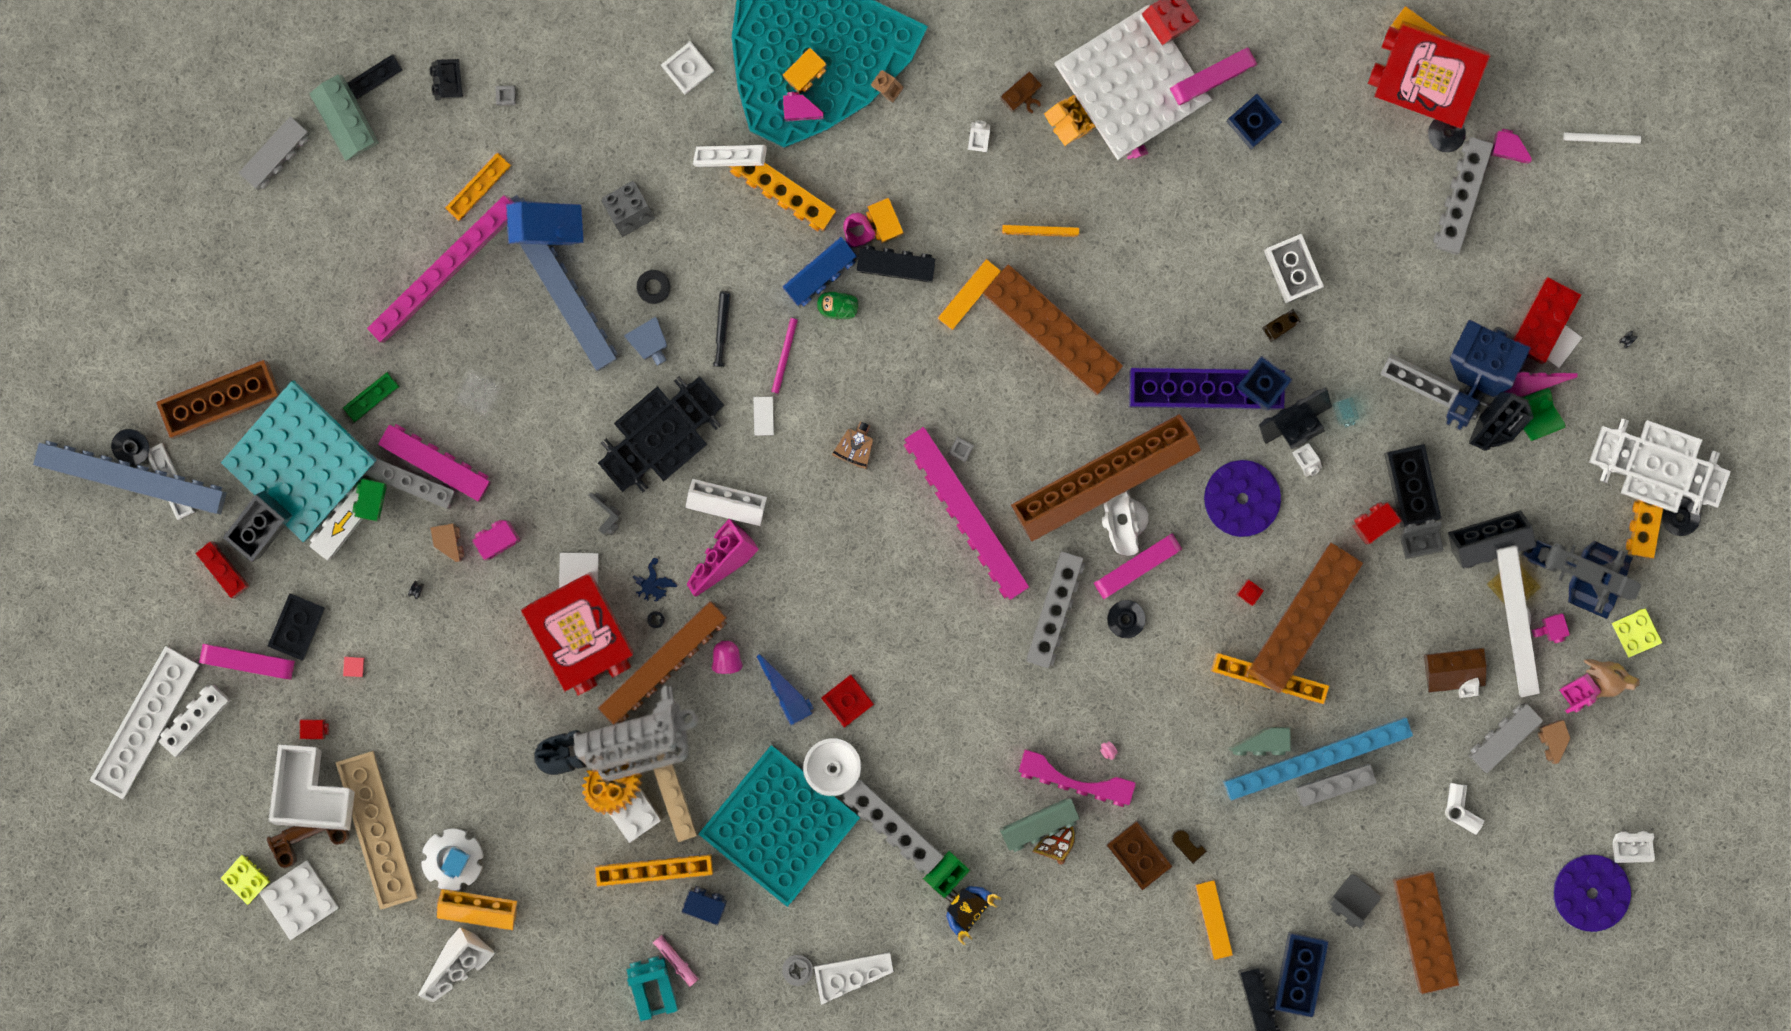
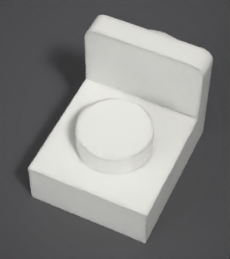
[968,121,990,152]
[1292,443,1322,477]

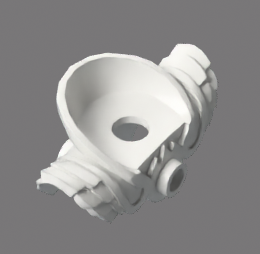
[1102,490,1148,556]

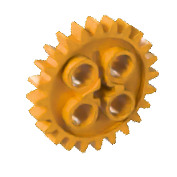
[582,762,642,815]

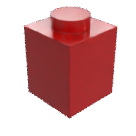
[1236,579,1264,606]
[299,719,329,739]

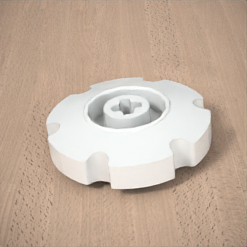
[421,828,484,891]

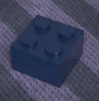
[1226,94,1282,150]
[1236,356,1292,411]
[681,886,727,926]

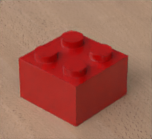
[1142,0,1200,46]
[1352,502,1401,544]

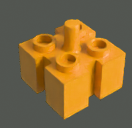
[1044,95,1096,146]

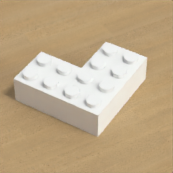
[269,745,355,830]

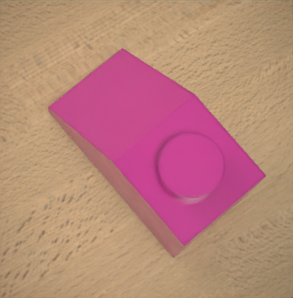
[783,92,823,121]
[1491,129,1532,164]

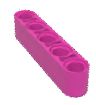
[1170,47,1257,106]
[1093,533,1182,599]
[199,644,295,680]

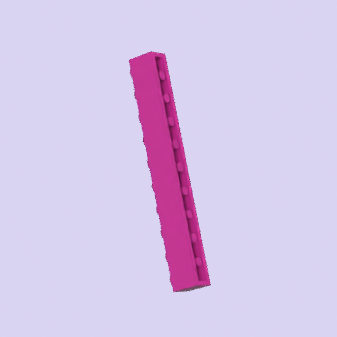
[367,195,514,343]
[903,427,1029,600]

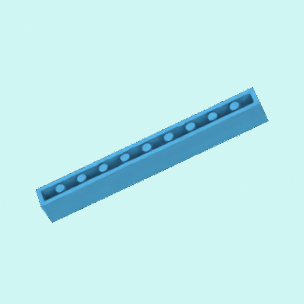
[1223,717,1413,800]

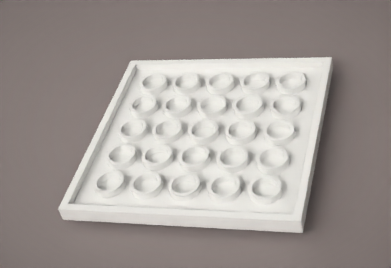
[1055,5,1211,160]

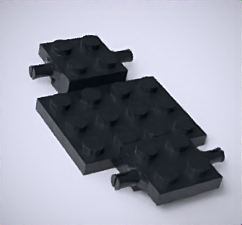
[598,376,725,493]

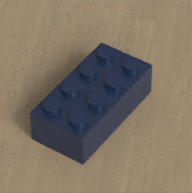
[1273,932,1329,1018]

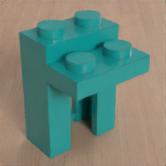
[626,955,679,1022]

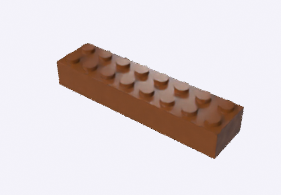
[982,264,1123,396]
[1246,543,1363,693]
[598,601,727,725]

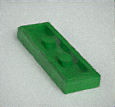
[343,372,399,423]

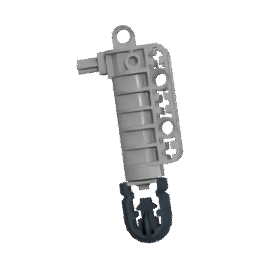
[534,686,698,781]

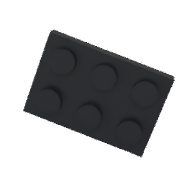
[267,593,326,661]

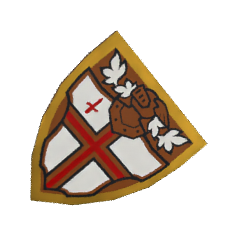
[1032,826,1075,865]

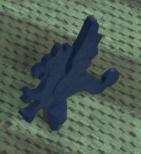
[632,558,677,602]

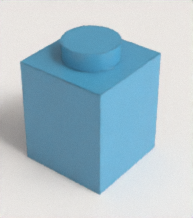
[441,847,471,879]

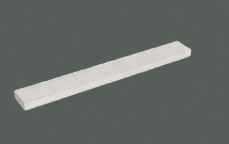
[1496,546,1540,697]

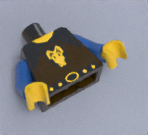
[946,886,1001,945]

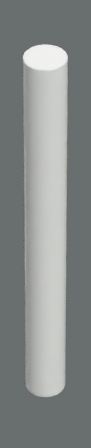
[1563,133,1641,143]

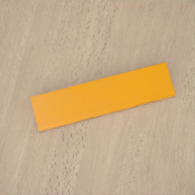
[445,153,511,221]
[1002,225,1079,237]
[938,259,1001,330]
[1196,880,1233,960]

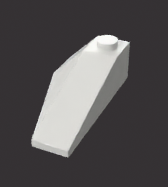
[418,928,495,1002]

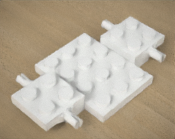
[1589,419,1731,515]

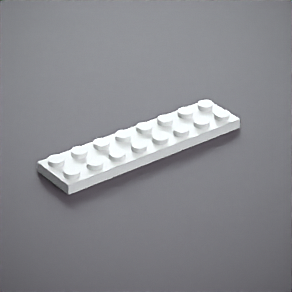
[89,646,200,799]

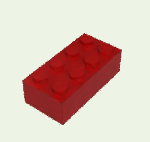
[1512,277,1581,365]

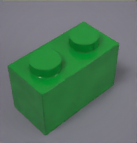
[352,479,387,522]
[923,851,970,899]

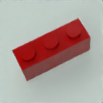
[195,541,250,598]

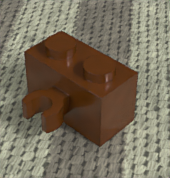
[1000,71,1042,114]

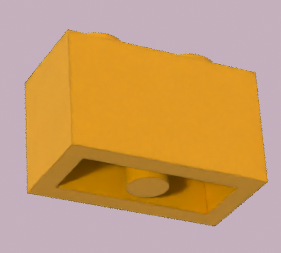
[783,48,827,94]
[866,198,904,243]

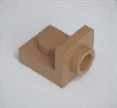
[871,70,904,103]

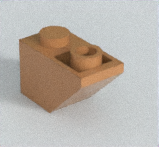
[430,523,464,562]
[1538,720,1570,764]

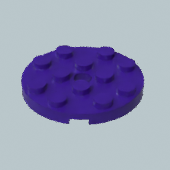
[1204,460,1281,537]
[1553,855,1631,932]

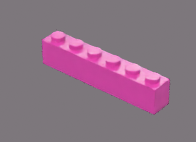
[378,424,491,502]

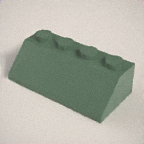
[309,74,379,161]
[1000,797,1079,852]

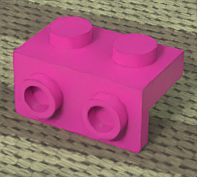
[1559,673,1601,714]

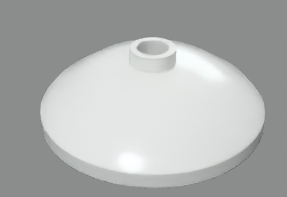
[803,738,861,796]

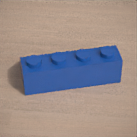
[782,237,857,307]

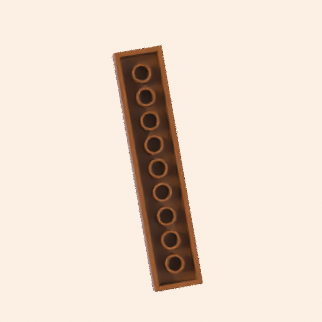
[1011,414,1201,542]

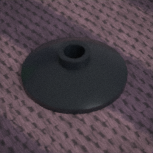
[1428,119,1466,153]
[111,429,150,465]
[1662,498,1701,536]
[1107,600,1146,638]

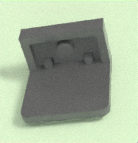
[601,181,655,237]
[588,492,622,536]
[1400,520,1444,560]
[1328,874,1381,929]

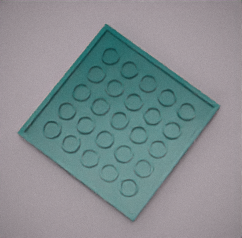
[221,380,377,542]
[698,745,860,907]

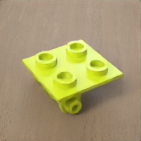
[1612,608,1663,658]
[221,855,270,905]

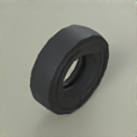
[636,270,671,304]

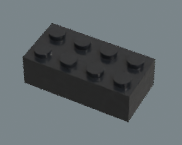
[1384,444,1442,528]
[1448,510,1536,569]

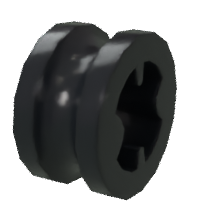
[1619,330,1638,349]
[408,580,424,600]
[647,611,665,628]

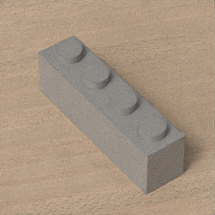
[239,116,310,190]
[1381,354,1460,408]
[1469,704,1543,773]
[1295,764,1377,807]

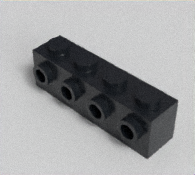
[856,245,936,283]
[1238,965,1280,1031]

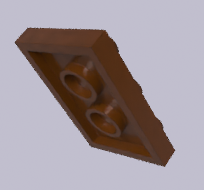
[1106,821,1172,890]

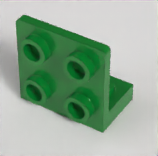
[1523,388,1566,441]

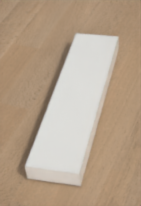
[693,145,767,167]
[148,443,195,520]

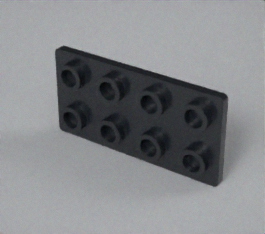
[1259,387,1332,450]

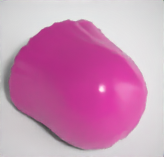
[843,212,876,247]
[711,641,743,674]

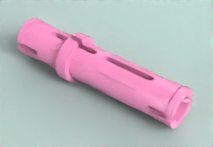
[653,935,699,987]

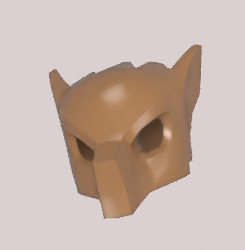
[1584,659,1640,698]

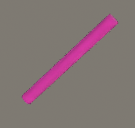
[771,318,798,394]

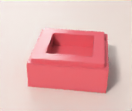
[343,657,364,677]

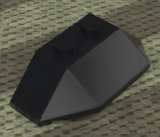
[1469,392,1534,451]

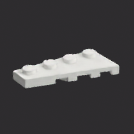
[814,952,893,1005]

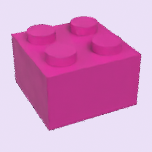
[472,519,521,561]

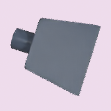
[624,317,668,366]

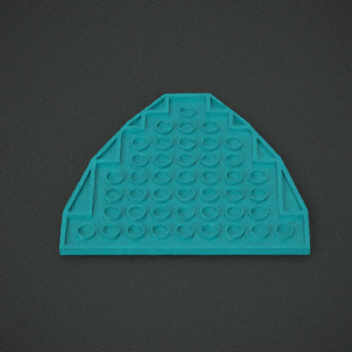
[732,0,928,148]

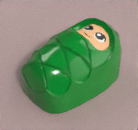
[817,291,858,319]

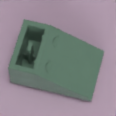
[1229,727,1290,755]

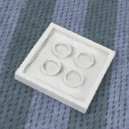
[259,860,339,940]

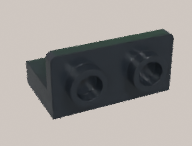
[430,59,463,101]

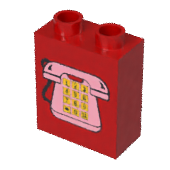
[1367,21,1490,129]
[520,571,634,696]

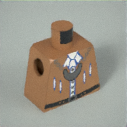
[832,421,873,470]

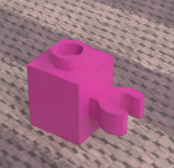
[1531,613,1570,643]

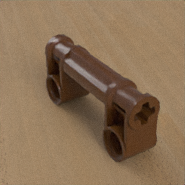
[267,826,350,868]

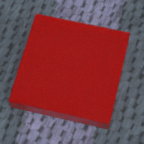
[821,674,874,728]

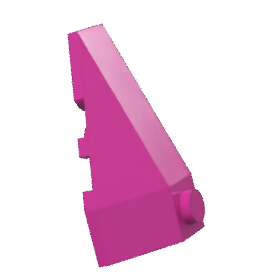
[1504,373,1578,397]
[687,519,759,597]

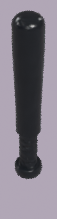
[713,291,731,367]

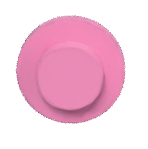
[1100,741,1118,760]

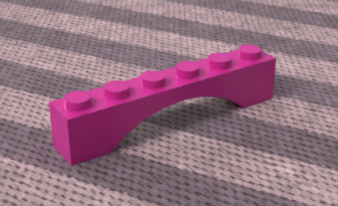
[1018,749,1136,807]

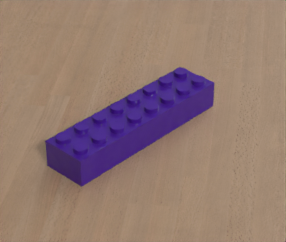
[1129,368,1285,410]

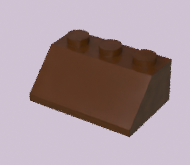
[1424,648,1487,693]

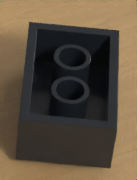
[223,491,293,562]

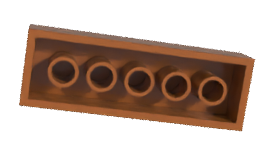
[156,360,280,439]
[1393,871,1460,994]

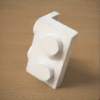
[1613,831,1655,863]

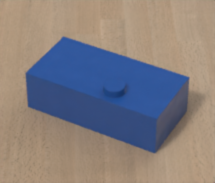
[506,202,584,245]

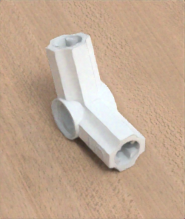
[1445,783,1484,835]

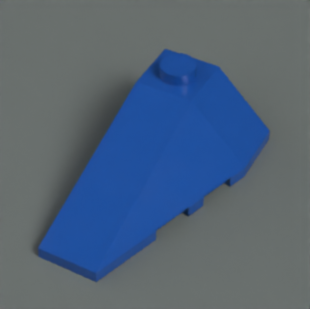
[756,654,814,725]

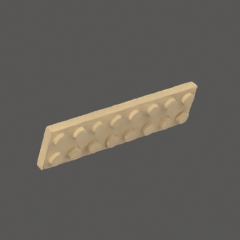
[336,751,418,910]

